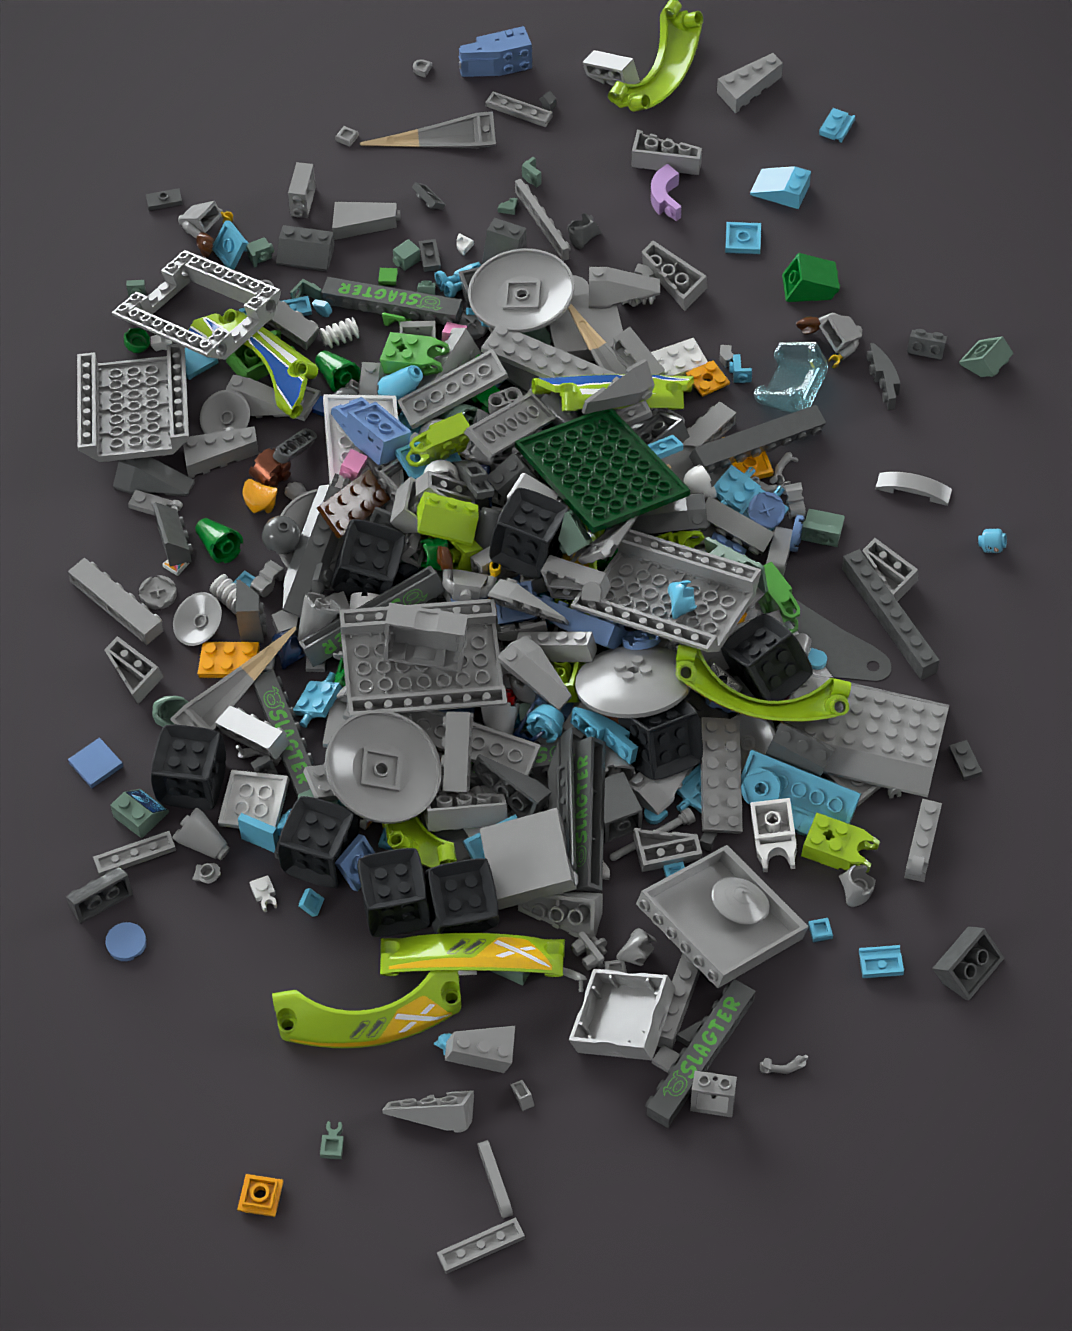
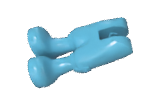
[435,262,481,298]

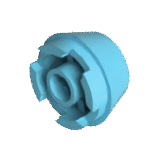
[526,704,564,743]

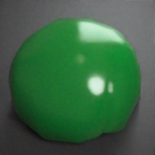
[123,328,151,353]

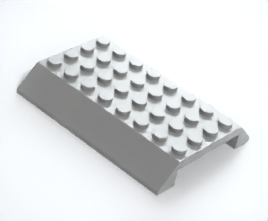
[77,344,189,462]
[570,529,761,652]
[339,599,507,717]
[787,674,949,798]

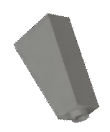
[332,202,401,240]

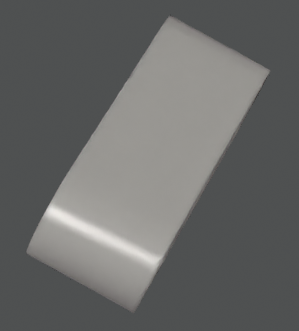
[766,526,793,576]

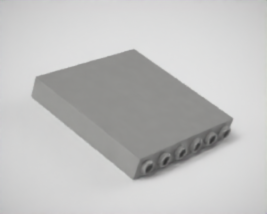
[636,845,809,988]

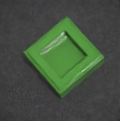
[378,268,398,286]

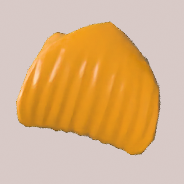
[242,479,277,513]

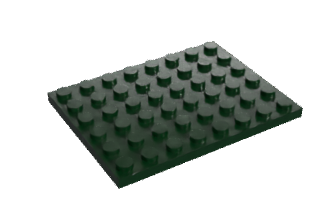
[515,408,690,533]

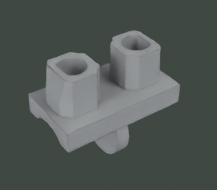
[571,931,607,970]

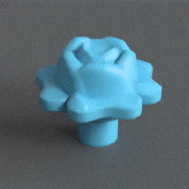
[434,1033,452,1055]

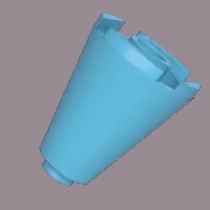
[377,365,423,409]

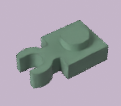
[320,1121,344,1159]

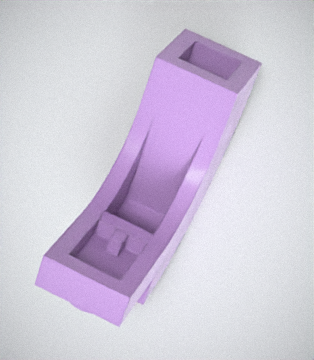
[651,164,681,221]

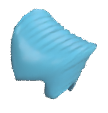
[668,580,697,619]

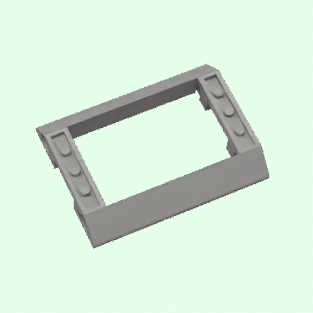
[112,250,281,360]

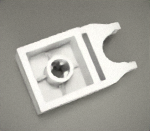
[750,798,797,872]

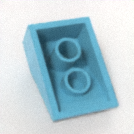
[750,166,811,209]

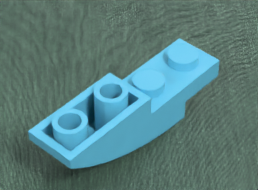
[570,707,638,764]

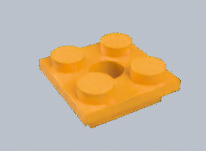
[686,360,730,397]
[237,1174,284,1217]

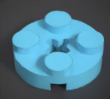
[741,769,782,804]

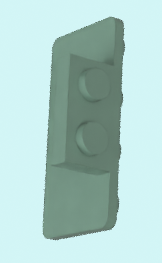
[704,537,768,594]

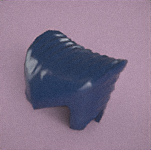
[272,630,305,670]

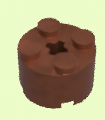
[249,448,291,488]

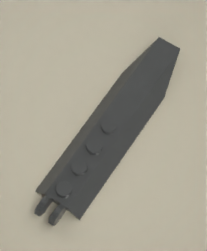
[283,473,350,617]
[547,727,579,886]

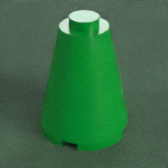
[315,351,361,392]
[195,518,243,563]

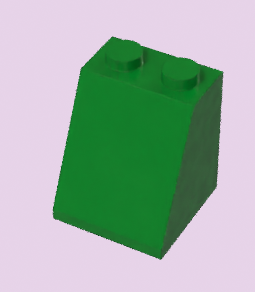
[782,253,840,302]

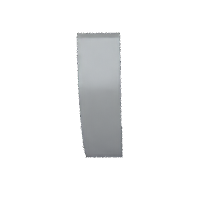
[876,472,952,506]

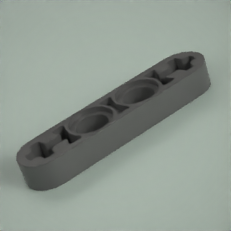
[273,428,317,463]

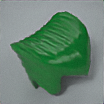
[420,537,449,571]

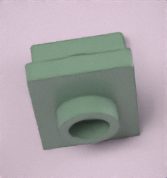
[290,279,323,301]
[417,280,436,295]

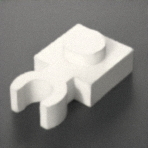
[249,875,277,912]

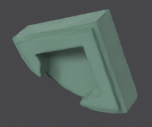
[498,198,518,215]

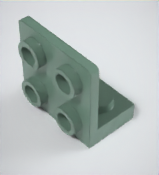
[801,509,845,547]

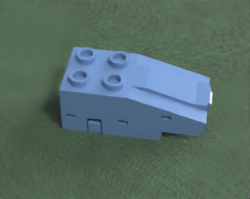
[458,26,532,77]
[331,397,412,466]

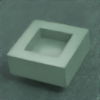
[126,280,146,297]

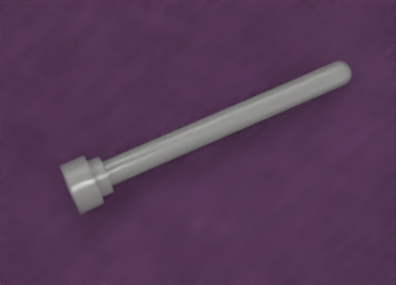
[610,808,696,861]

